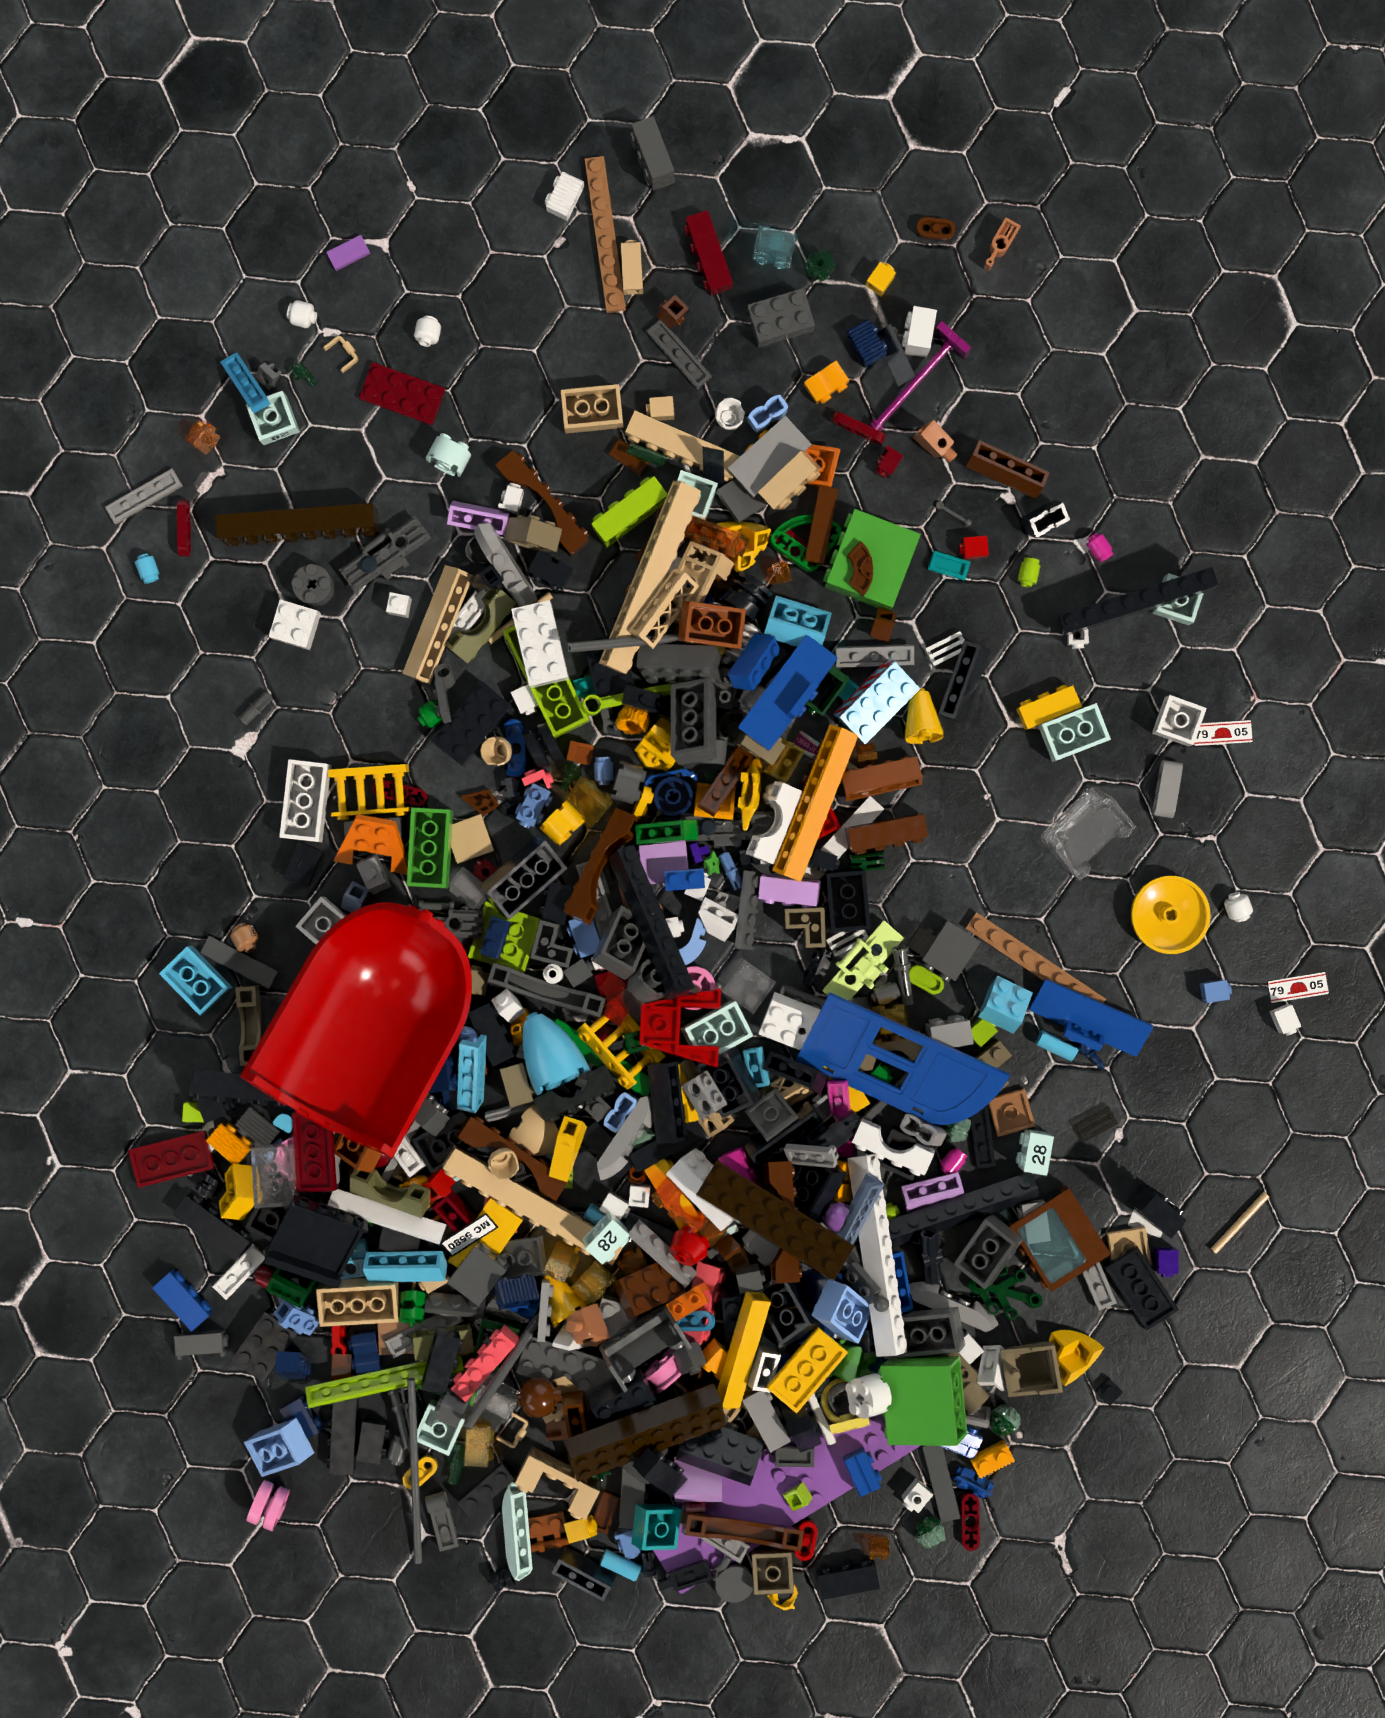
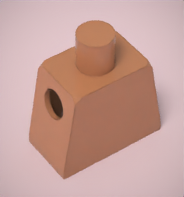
[912,420,957,463]
[566,1304,610,1347]

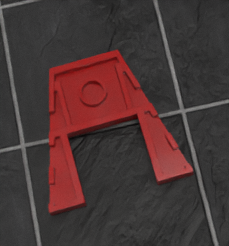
[639,988,721,1067]

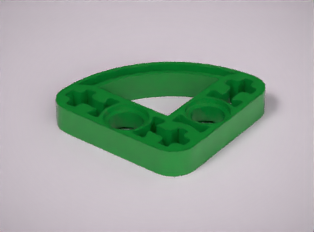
[769,515,841,572]

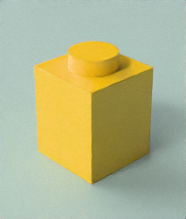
[866,262,896,297]
[564,1515,597,1544]

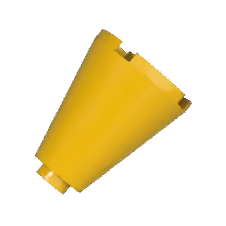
[905,688,944,744]
[539,1270,587,1328]

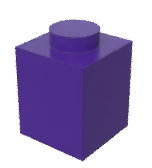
[1155,1247,1179,1277]

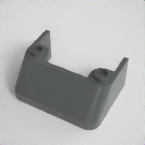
[599,1305,692,1393]

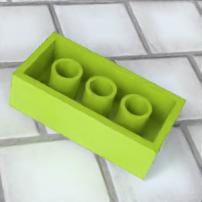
[591,476,668,548]

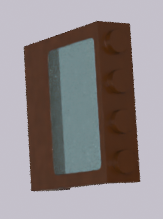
[1007,1185,1111,1292]

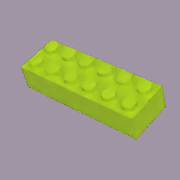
[503,625,590,738]

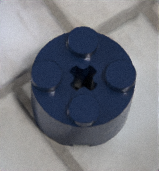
[654,777,693,817]

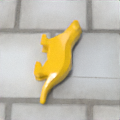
[738,758,764,831]

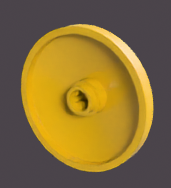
[1131,876,1211,954]

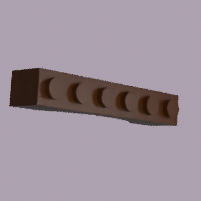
[495,450,589,557]
[563,808,642,926]
[455,1116,568,1201]
[763,1161,802,1284]
[681,1512,804,1551]

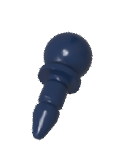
[1077,1043,1105,1070]

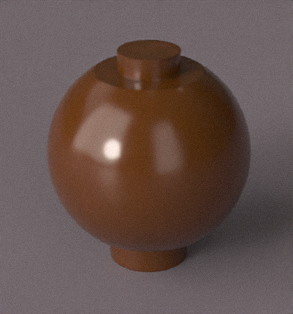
[517,1377,562,1418]

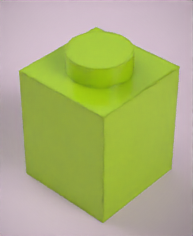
[971,1018,998,1047]

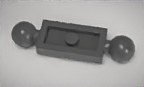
[841,1256,889,1312]

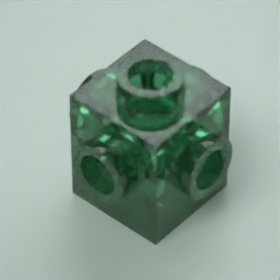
[805,249,836,282]

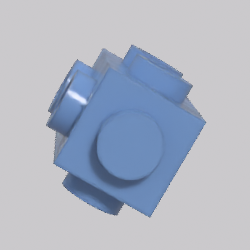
[515,783,553,829]
[274,1300,319,1336]

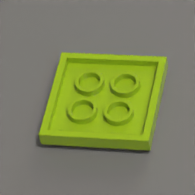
[468,901,542,973]

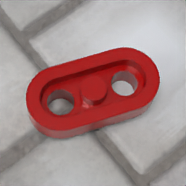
[794,1520,818,1561]

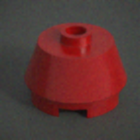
[670,1226,710,1266]

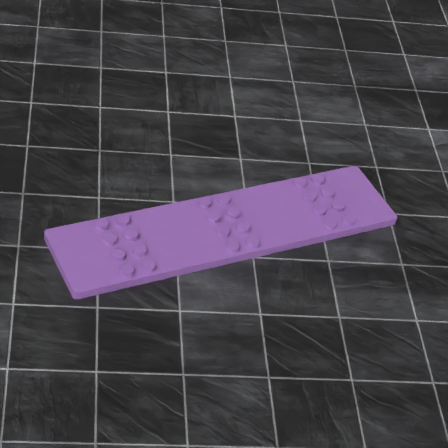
[653,1411,921,1593]

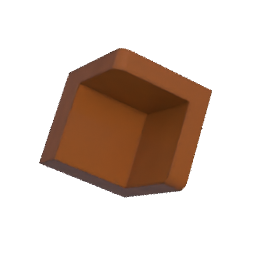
[567,741,594,765]
[546,1418,568,1441]

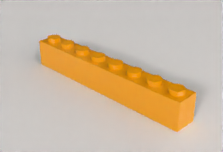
[772,724,858,882]

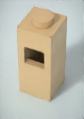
[621,240,643,295]

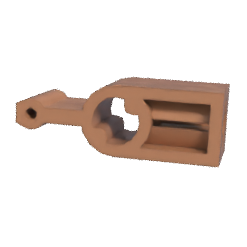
[984,217,1021,272]

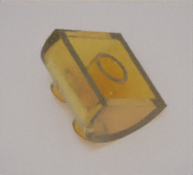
[562,776,614,828]

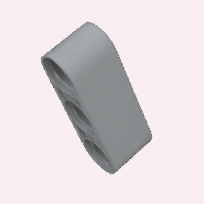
[1152,760,1183,818]

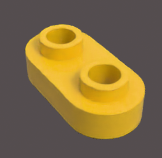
[632,786,654,819]
[403,1455,438,1490]

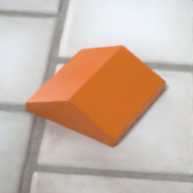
[806,444,840,487]

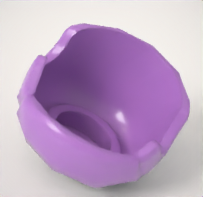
[824,1202,850,1234]

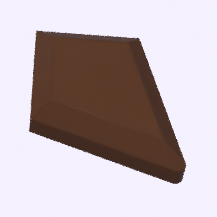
[461,789,500,816]

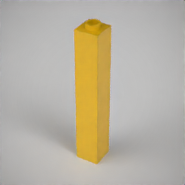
[717,1291,771,1409]

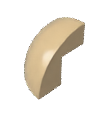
[509,1103,559,1156]

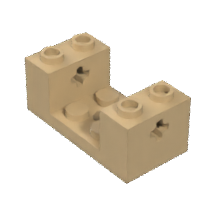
[662,541,734,625]
[515,1446,601,1520]

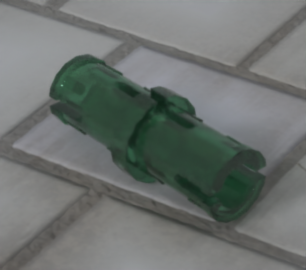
[627,442,667,467]
[447,1442,467,1485]

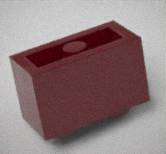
[432,1188,477,1232]

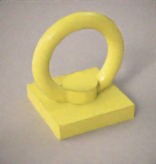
[821,1378,871,1434]

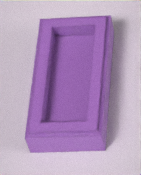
[327,235,371,271]

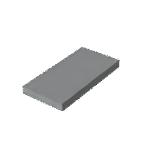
[727,416,812,498]

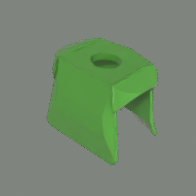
[828,1339,877,1383]

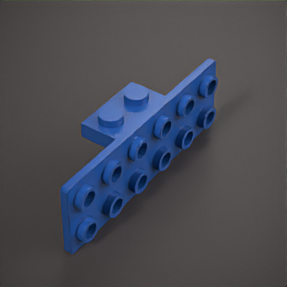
[738,635,838,751]
[1030,979,1153,1056]

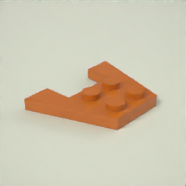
[333,814,408,875]

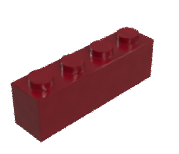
[683,210,733,296]

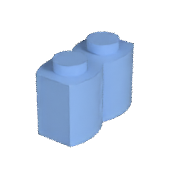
[748,395,788,433]
[604,1092,639,1133]

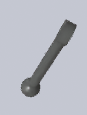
[936,501,972,526]

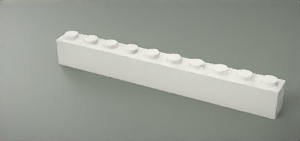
[847,1154,907,1357]

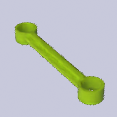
[581,682,679,716]

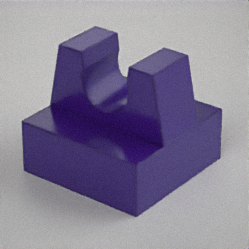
[686,843,710,865]

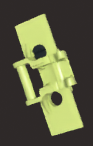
[822,920,904,1000]

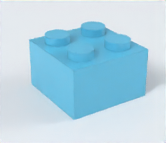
[978,976,1033,1034]

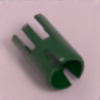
[849,850,886,872]

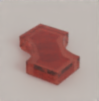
[599,972,630,1026]

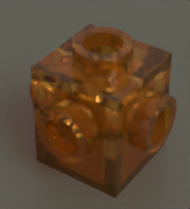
[185,421,220,455]

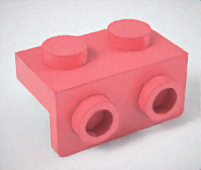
[522,769,554,789]

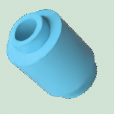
[135,554,159,584]

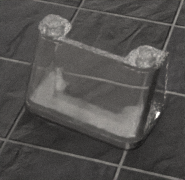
[1040,787,1136,881]

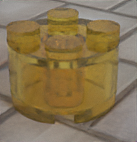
[871,1005,909,1036]
[570,1260,616,1306]

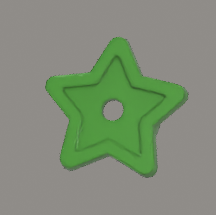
[703,851,721,875]

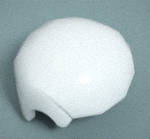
[715,397,745,430]

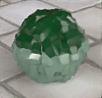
[942,1118,971,1143]
[990,1404,1021,1436]
[915,1517,945,1549]

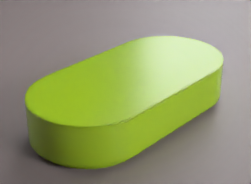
[909,965,944,994]

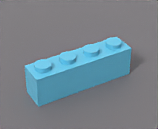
[363,1251,448,1282]

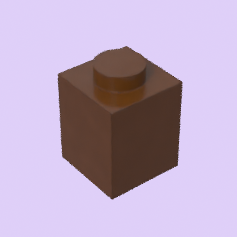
[870,607,897,642]

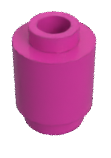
[1086,533,1113,563]
[939,1146,967,1175]

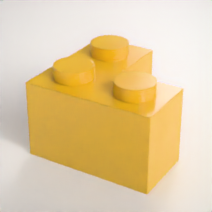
[219,1164,260,1220]

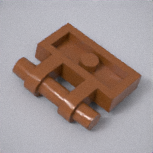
[528,1510,569,1552]

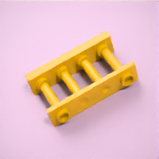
[328,764,412,820]
[576,998,665,1090]

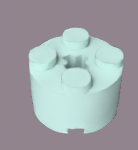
[426,433,471,477]

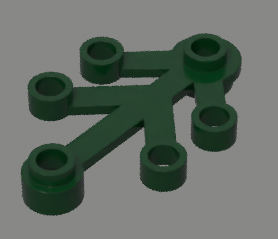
[968,1266,1042,1320]

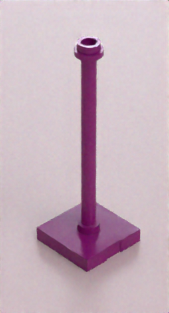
[870,321,971,431]

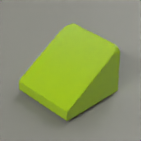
[182,1101,204,1122]
[782,1482,813,1511]

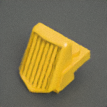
[634,718,675,772]

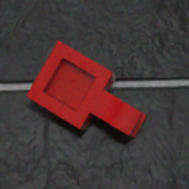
[331,1325,347,1355]

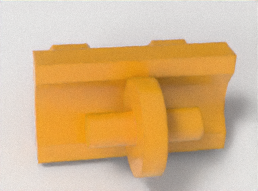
[510,1008,529,1046]

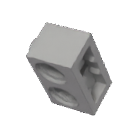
[681,1071,727,1120]

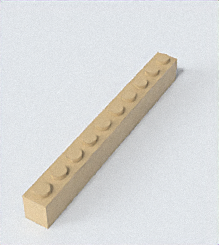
[599,481,701,674]
[443,1145,624,1265]

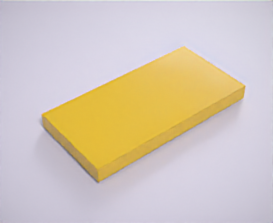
[448,1197,524,1267]
[766,1326,848,1413]

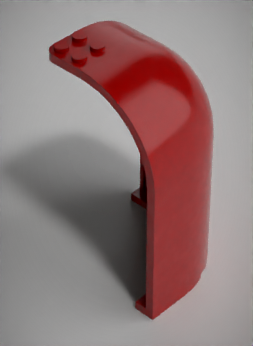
[240,902,472,1158]

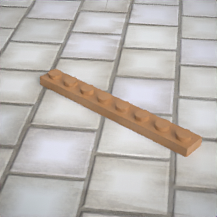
[585,156,626,313]
[965,912,1106,1003]

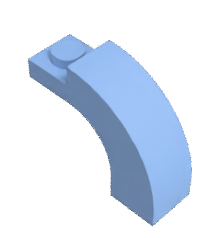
[679,918,706,966]

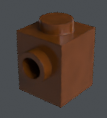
[657,295,689,330]

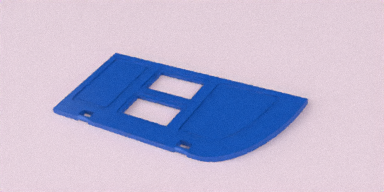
[795,992,1010,1125]

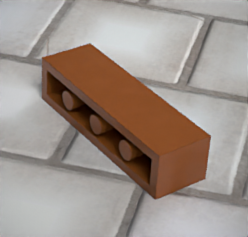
[841,756,923,802]

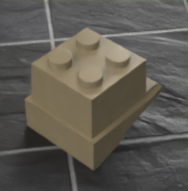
[1000,1341,1063,1397]

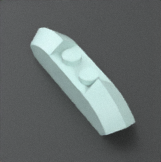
[502,1482,532,1581]

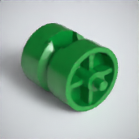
[399,1287,426,1327]

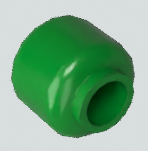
[417,700,443,729]

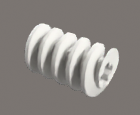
[723,621,763,662]

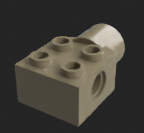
[936,1352,990,1414]

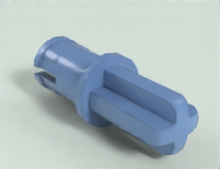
[719,852,743,891]

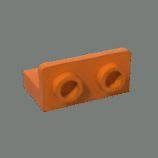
[666,1282,709,1321]

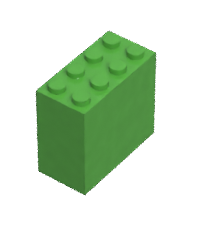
[823,509,921,611]
[878,1356,968,1446]

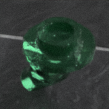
[292,361,318,387]
[560,764,582,791]

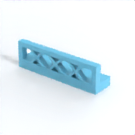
[457,1034,487,1113]

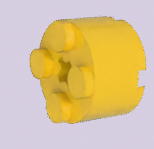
[539,800,585,846]

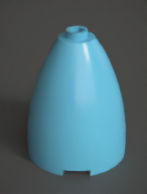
[523,1012,590,1095]

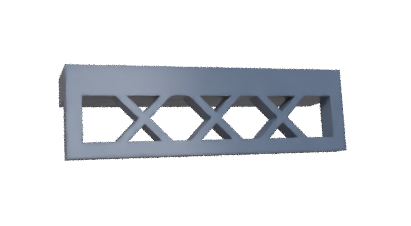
[835,1173,885,1244]

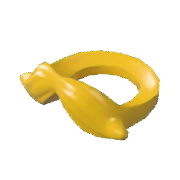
[767,1585,798,1610]

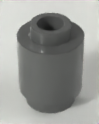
[870,982,901,1006]
[386,1434,409,1466]

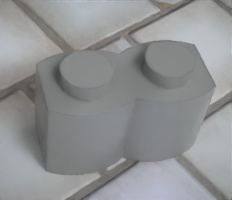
[900,1114,947,1146]

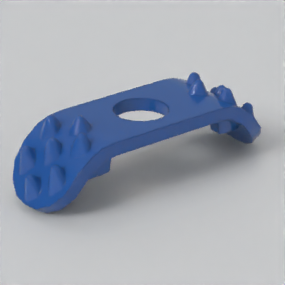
[504,719,527,777]
[641,767,698,789]

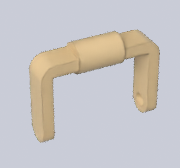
[323,336,358,373]
[495,1410,529,1448]

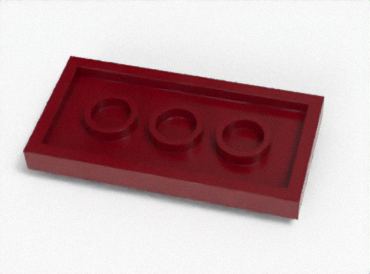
[359,362,446,426]
[292,1112,337,1192]
[128,1130,215,1188]

